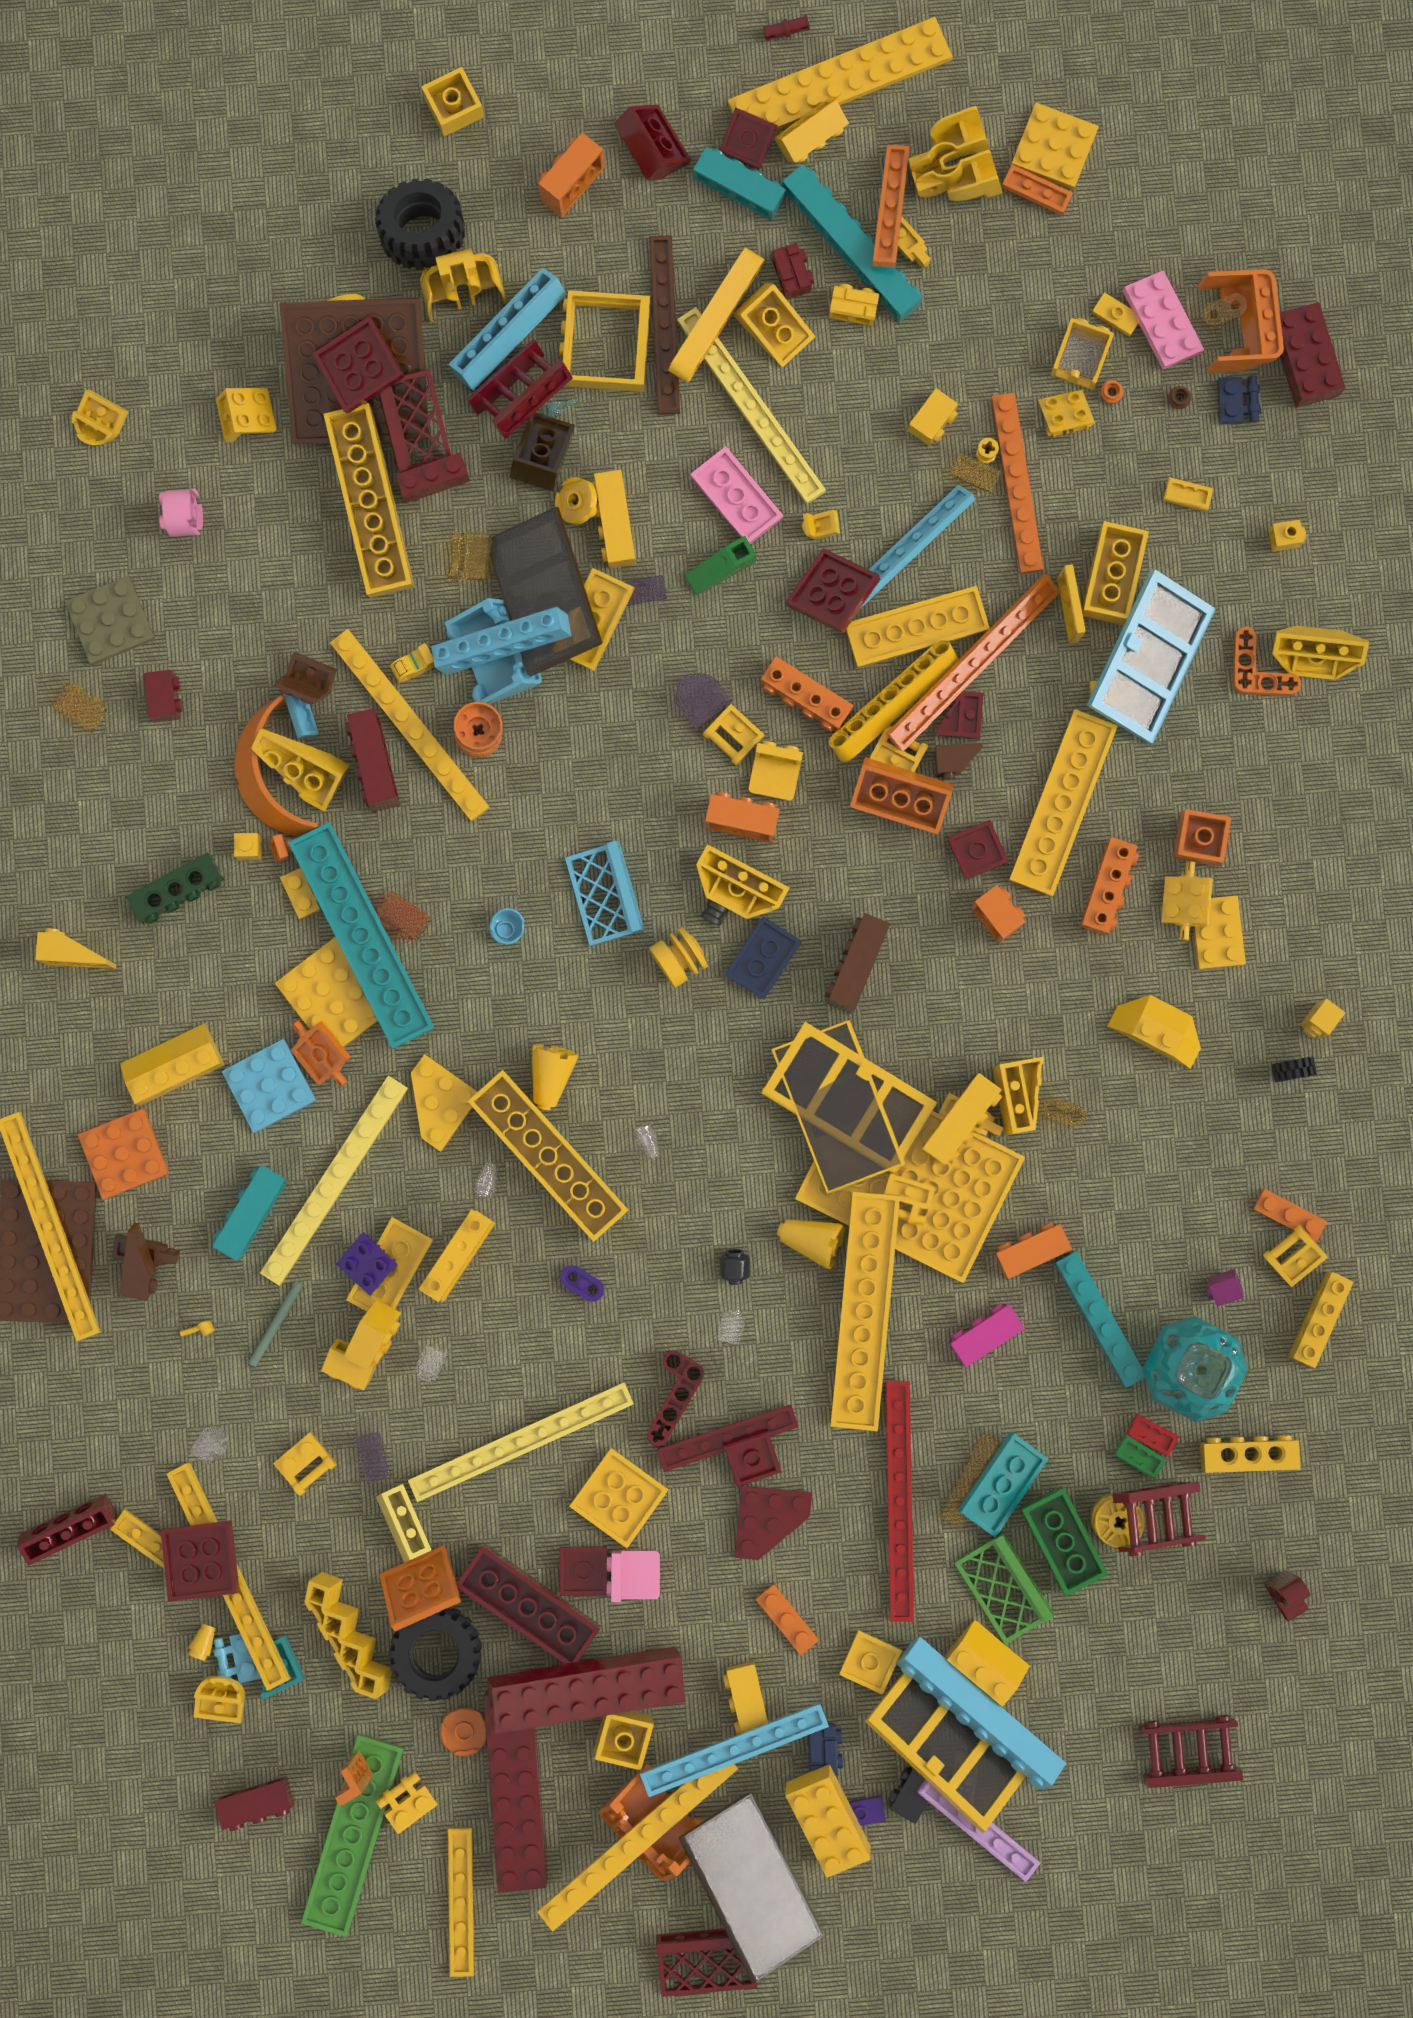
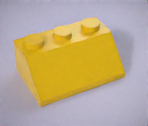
[945,1619,1030,1707]

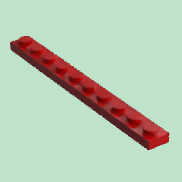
[886,1381,914,1622]

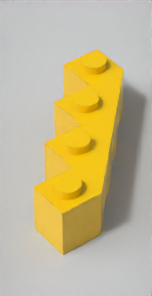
[304,1572,392,1699]

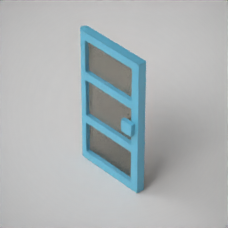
[1087,569,1216,744]

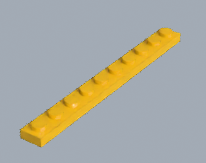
[330,629,490,822]
[0,1112,101,1341]
[167,1462,291,1691]
[537,1764,738,1932]

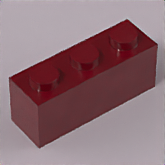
[395,453,470,504]
[214,1776,295,1831]

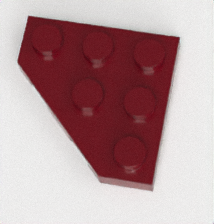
[735,1486,812,1560]

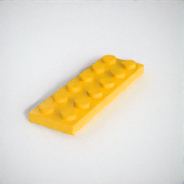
[846,586,990,669]

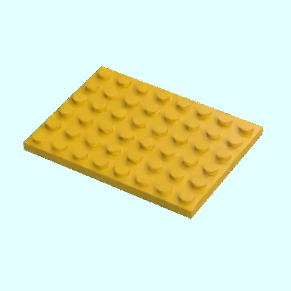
[795,1077,1025,1283]

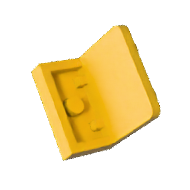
[749,741,803,801]

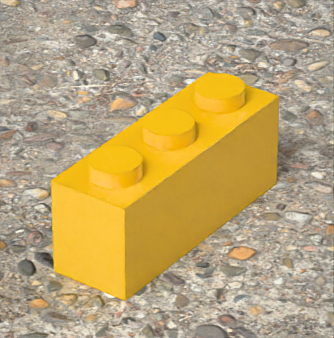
[774,99,849,164]
[723,1661,768,1735]

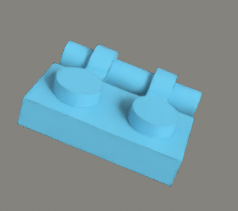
[213,1633,261,1683]

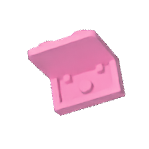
[607,1551,660,1602]

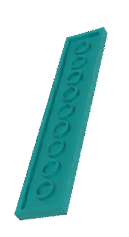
[288,822,435,1049]

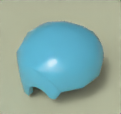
[489,908,524,945]

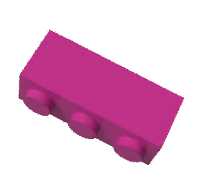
[949,1303,1025,1367]

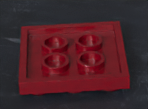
[312,316,405,414]
[785,548,881,634]
[160,1520,240,1602]

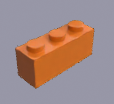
[994,1222,1072,1279]

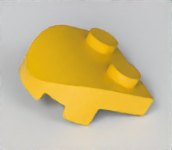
[72,390,128,445]
[194,1676,245,1724]

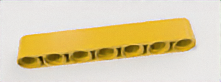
[668,247,765,383]
[829,640,959,762]

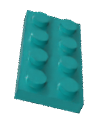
[957,1431,1048,1538]

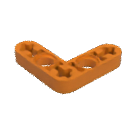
[1232,627,1301,696]

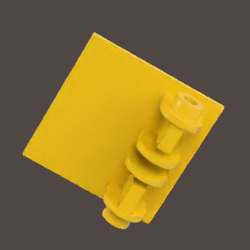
[1038,390,1095,438]

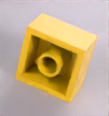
[421,67,484,137]
[343,1300,401,1370]
[594,1711,654,1770]

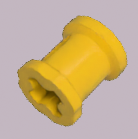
[976,438,999,464]

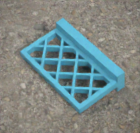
[565,841,645,946]

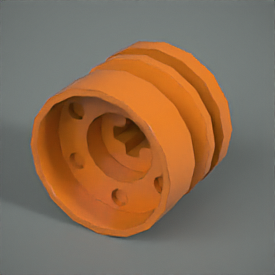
[454,702,502,758]

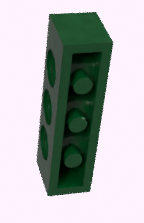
[126,852,225,924]

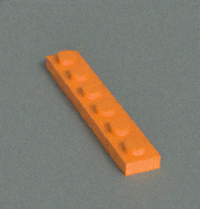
[873,145,910,268]

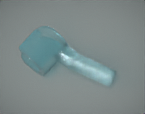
[547,397,578,418]

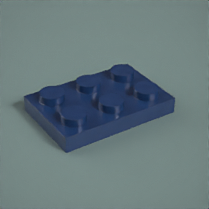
[725,916,802,1000]

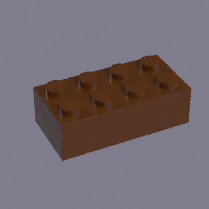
[825,913,891,1014]

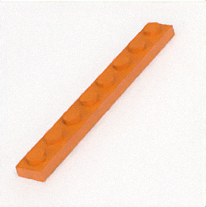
[991,393,1043,575]

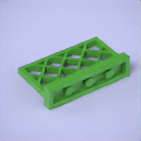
[954,1531,1054,1645]

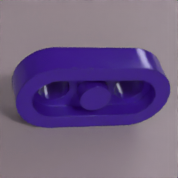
[561,1265,604,1302]

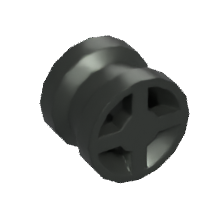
[700,900,729,927]

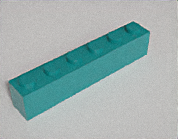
[1053,1251,1145,1388]

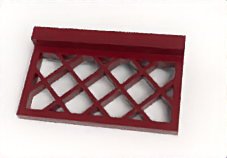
[378,369,451,473]
[656,1926,757,1997]

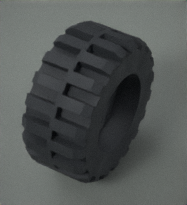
[375,179,465,270]
[388,1608,482,1701]

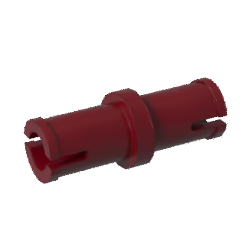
[763,15,810,42]

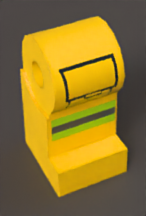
[390,643,435,683]

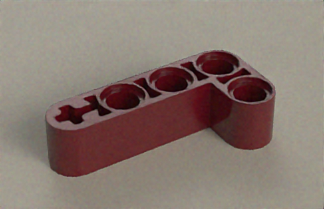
[647,1350,704,1446]
[1264,1570,1311,1622]

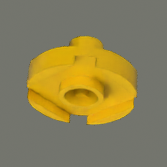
[555,477,597,525]

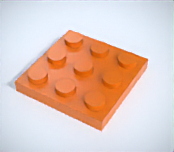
[78,1109,170,1200]
[379,1545,461,1631]

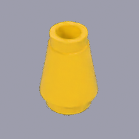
[188,1623,216,1661]

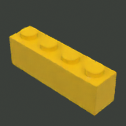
[592,470,636,568]
[922,1073,1002,1165]

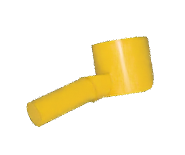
[180,1321,215,1337]

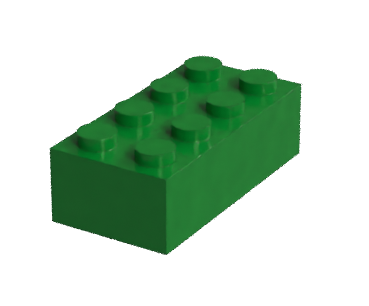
[1019,1486,1108,1596]

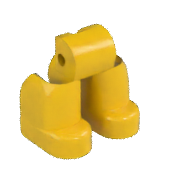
[908,106,1003,202]
[420,248,507,322]

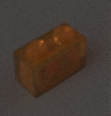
[376,890,432,942]

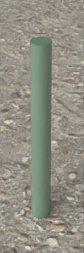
[248,1281,304,1367]

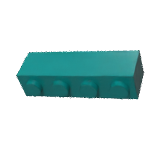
[693,146,786,221]
[212,1165,289,1261]

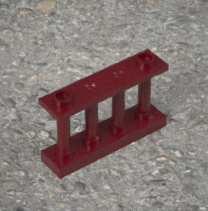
[467,339,573,439]
[1112,1482,1206,1556]
[1139,1715,1243,1788]

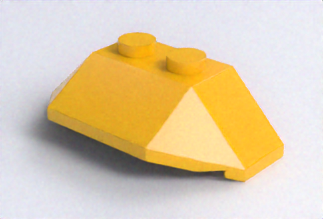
[1272,626,1369,680]
[696,844,790,919]
[1107,995,1201,1069]

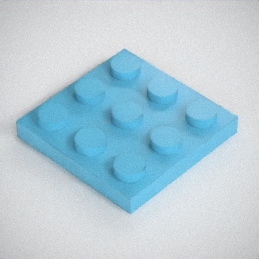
[222,1039,317,1133]

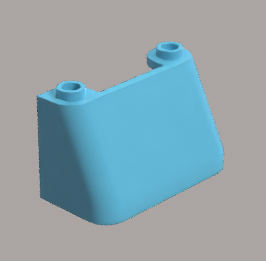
[444,598,542,705]

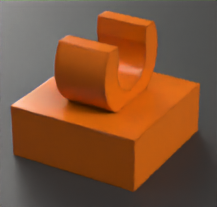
[269,834,294,864]

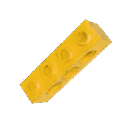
[1288,1272,1354,1368]
[1200,1435,1301,1473]

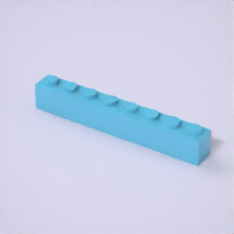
[896,1637,1066,1790]

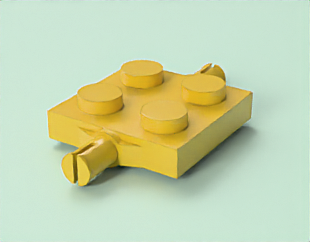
[1161,861,1213,941]

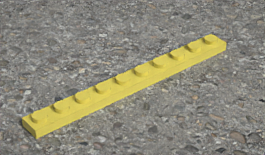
[677,307,826,505]
[260,1076,409,1286]
[408,1382,634,1502]

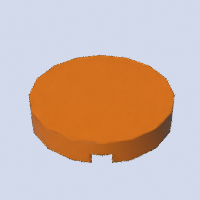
[440,1707,487,1756]

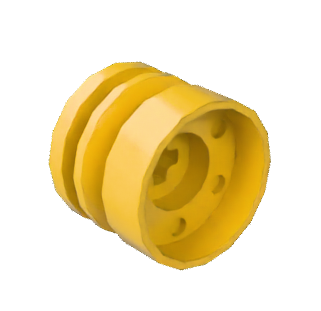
[648,926,708,988]
[1090,1494,1145,1548]

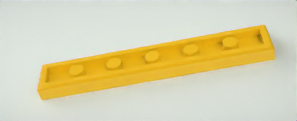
[448,1827,474,1977]

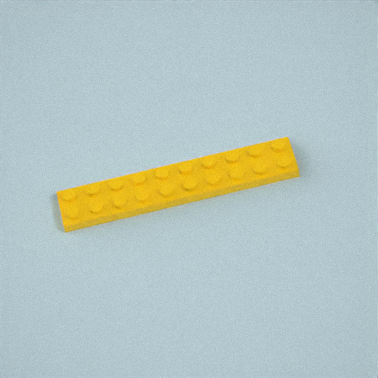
[728,17,953,131]
[830,1191,900,1431]

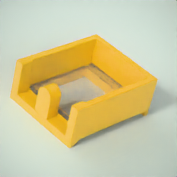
[1051,318,1114,390]

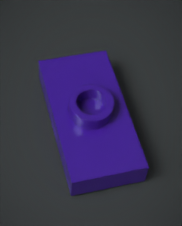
[849,1795,886,1826]

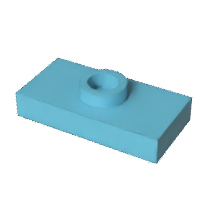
[284,694,319,738]

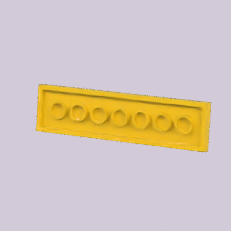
[1009,709,1118,897]

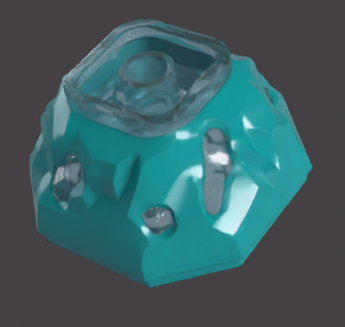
[1142,1316,1249,1422]

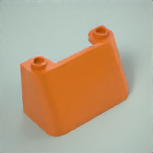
[598,1764,714,1881]

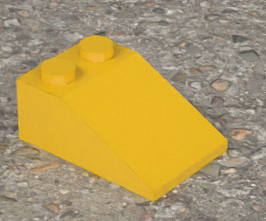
[733,283,816,367]
[35,928,116,969]

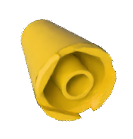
[532,1044,579,1111]
[777,1219,845,1269]

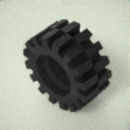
[1271,1056,1317,1083]

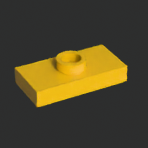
[1091,292,1139,337]
[1163,477,1214,512]

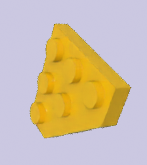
[411,1054,477,1152]

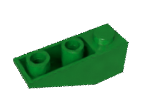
[685,536,756,595]

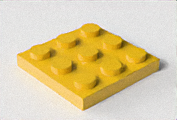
[1011,103,1099,190]
[569,1448,669,1548]

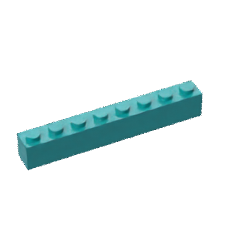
[782,164,922,323]

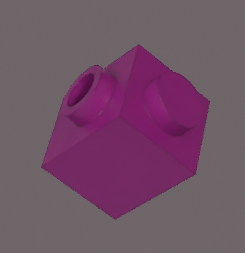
[1206,1269,1244,1307]

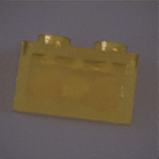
[53,682,108,733]

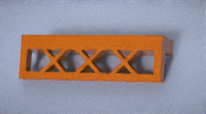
[335,1750,374,1806]

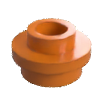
[1100,380,1123,404]

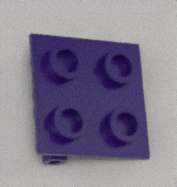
[336,1232,398,1296]

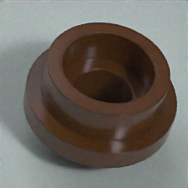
[1168,386,1191,409]

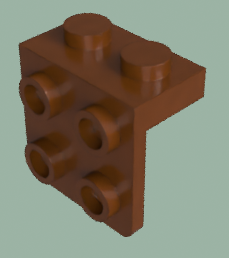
[274,652,337,704]

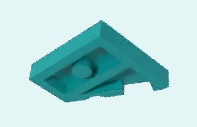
[261,1635,305,1700]

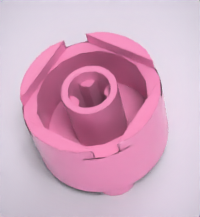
[159,489,203,537]

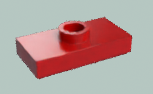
[1126,1413,1180,1457]

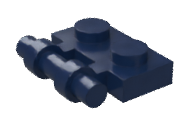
[1217,376,1261,425]

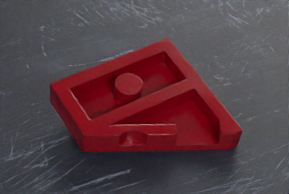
[935,691,984,740]

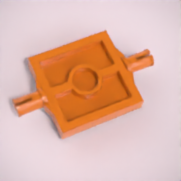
[290,1020,351,1088]

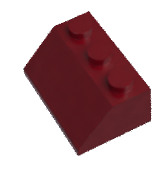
[614,105,692,180]

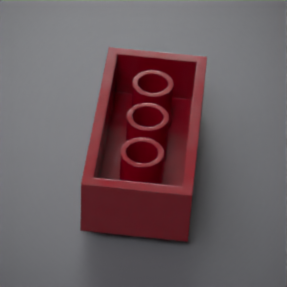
[1280,302,1346,408]
[345,708,401,812]

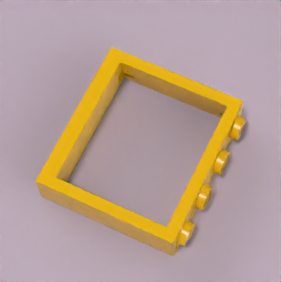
[559,290,650,392]

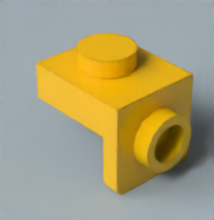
[802,510,840,540]

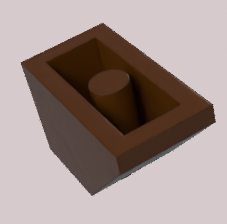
[934,743,983,780]

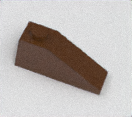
[119,1222,158,1301]

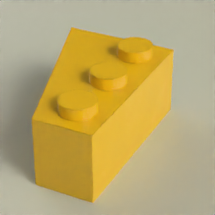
[992,1057,1044,1136]

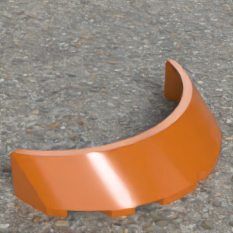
[234,695,320,837]

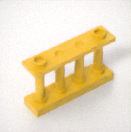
[419,1209,496,1302]

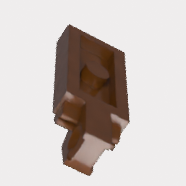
[112,1234,180,1267]

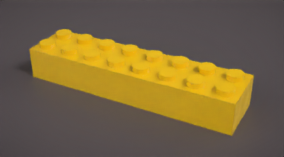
[324,403,415,598]
[468,1070,628,1242]

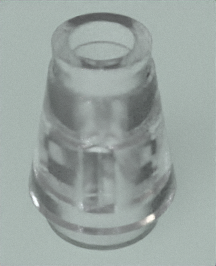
[633,1123,660,1159]
[473,1162,498,1198]

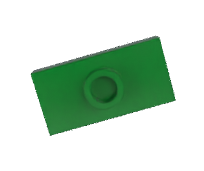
[1113,1434,1167,1480]

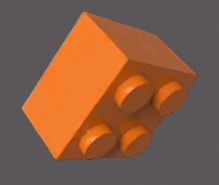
[1173,809,1231,867]
[970,885,1026,944]

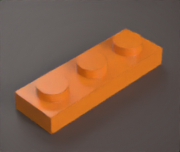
[1001,164,1073,216]
[1252,1189,1327,1242]
[756,1583,819,1655]

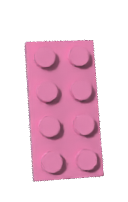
[1122,270,1204,370]
[690,446,783,544]

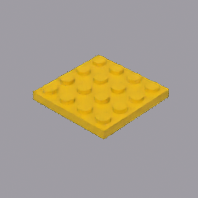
[275,937,378,1048]

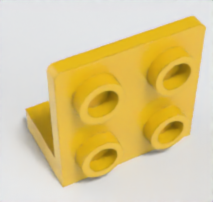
[216,388,277,442]

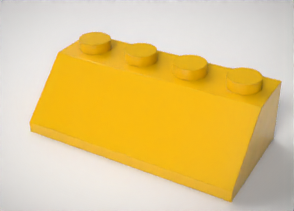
[120,1023,225,1106]

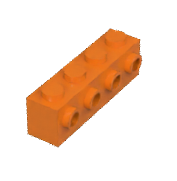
[761,656,854,732]
[1079,837,1139,936]

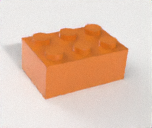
[538,132,605,218]
[705,792,780,843]

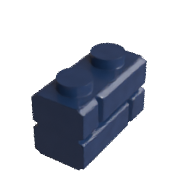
[808,1723,843,1776]

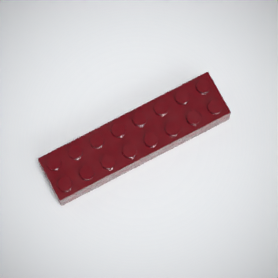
[487,1646,685,1734]
[483,1691,548,1892]

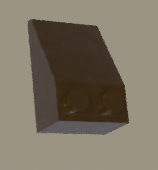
[509,412,575,491]

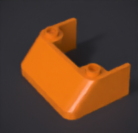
[1197,269,1284,373]

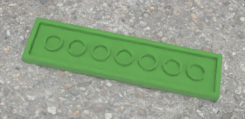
[301,1734,404,1937]

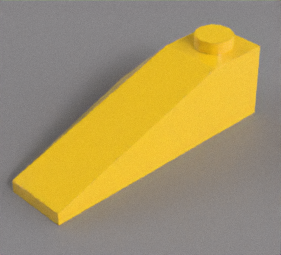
[251,728,350,812]

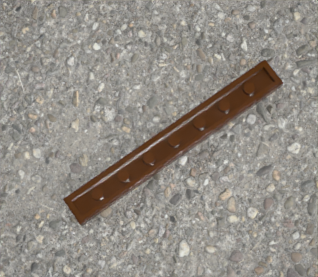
[649,235,680,415]

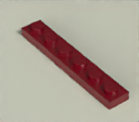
[656,1404,798,1472]

